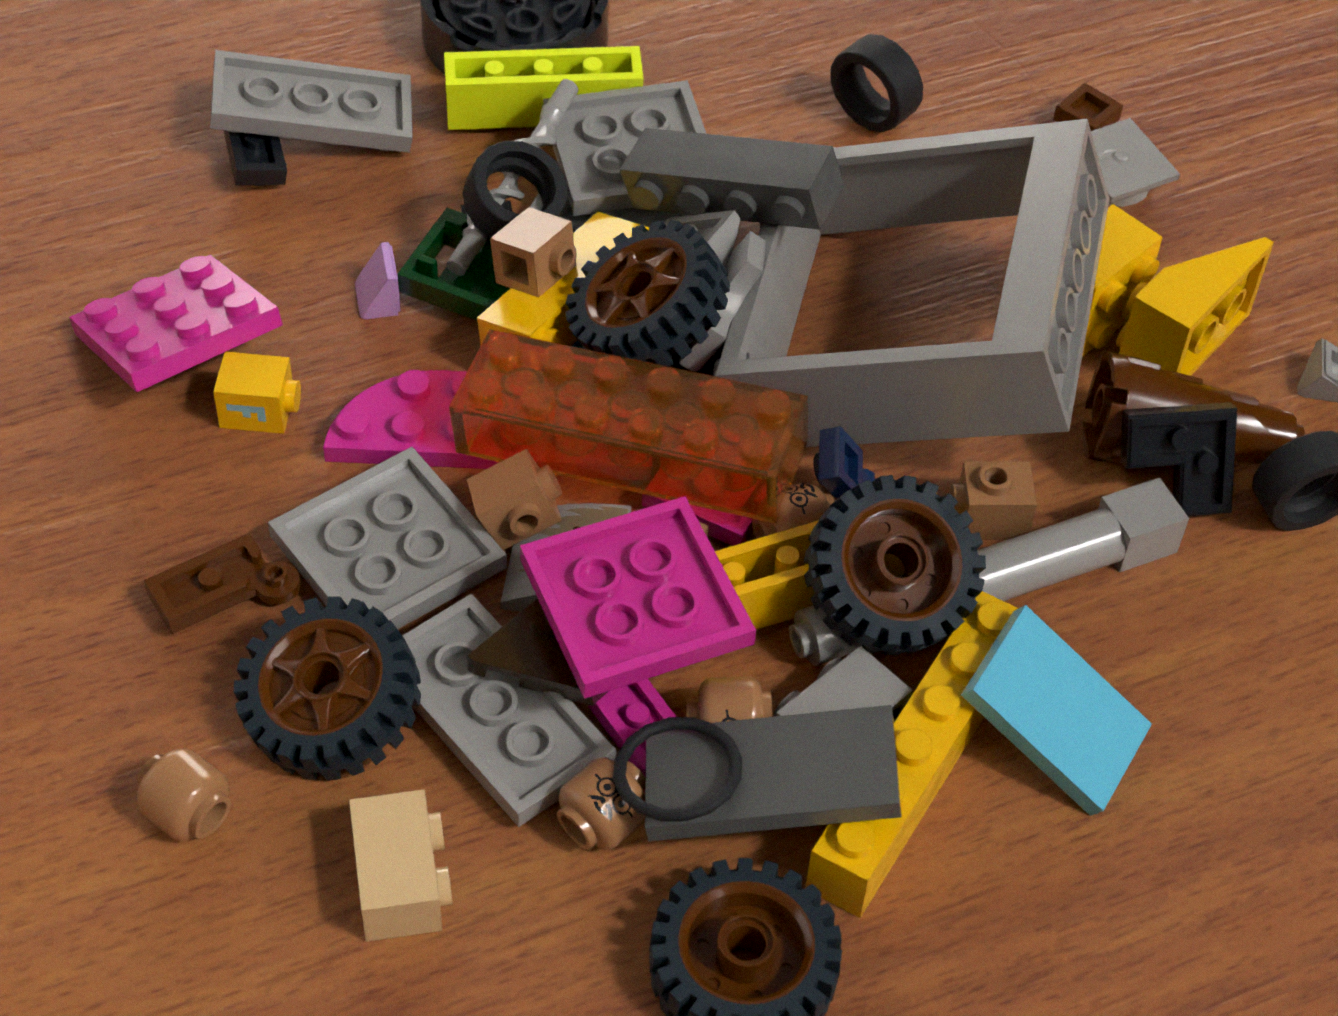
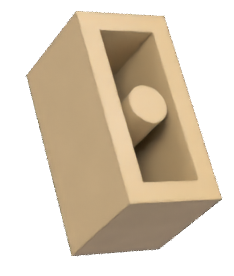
[349,789,452,942]

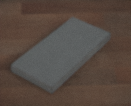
[645,705,902,841]

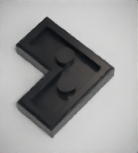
[1121,402,1237,516]

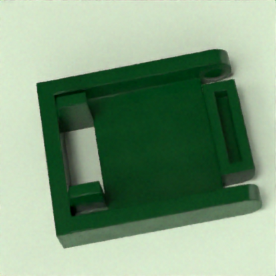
[397,207,510,321]

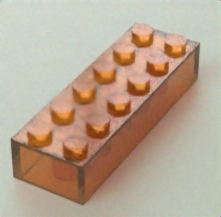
[449,329,808,524]

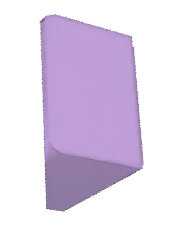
[355,242,401,319]

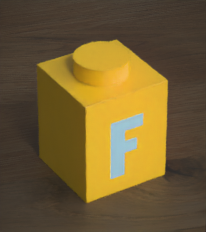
[213,352,301,434]

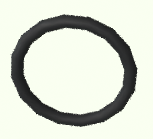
[613,717,742,822]

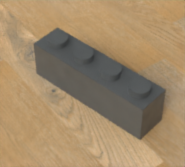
[619,128,844,230]

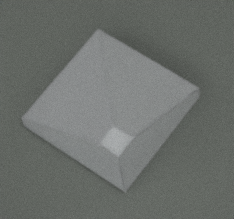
[1297,338,1338,402]

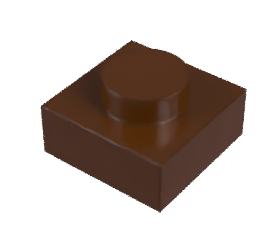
[1053,82,1123,131]

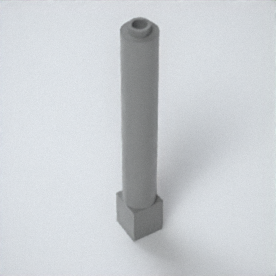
[789,477,1189,666]

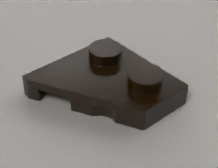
[467,598,609,706]

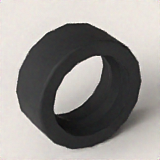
[830,34,923,133]
[462,141,568,238]
[1252,431,1338,531]

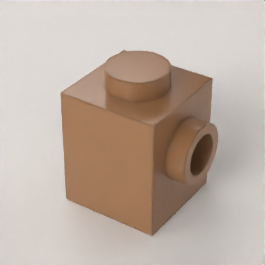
[490,207,576,298]
[467,449,562,550]
[949,461,1037,540]

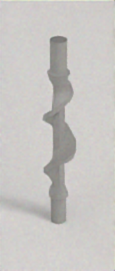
[446,79,578,276]

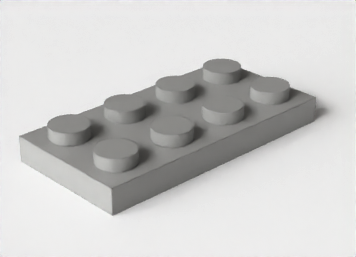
[210,50,413,153]
[402,594,616,827]

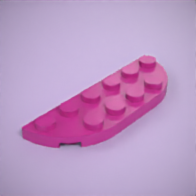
[323,370,654,477]

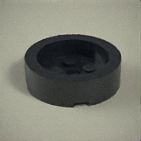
[420,0,609,75]

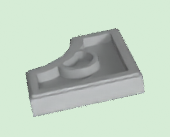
[679,231,766,373]

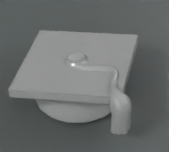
[1091,118,1180,207]

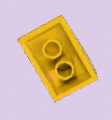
[1116,237,1274,376]

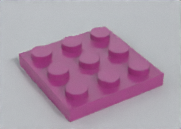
[69,255,283,392]
[520,496,756,699]

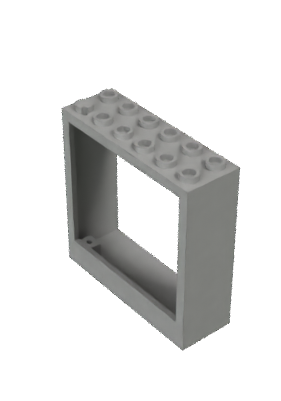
[713,119,1110,449]

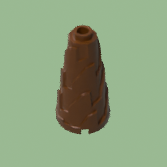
[1082,351,1305,466]

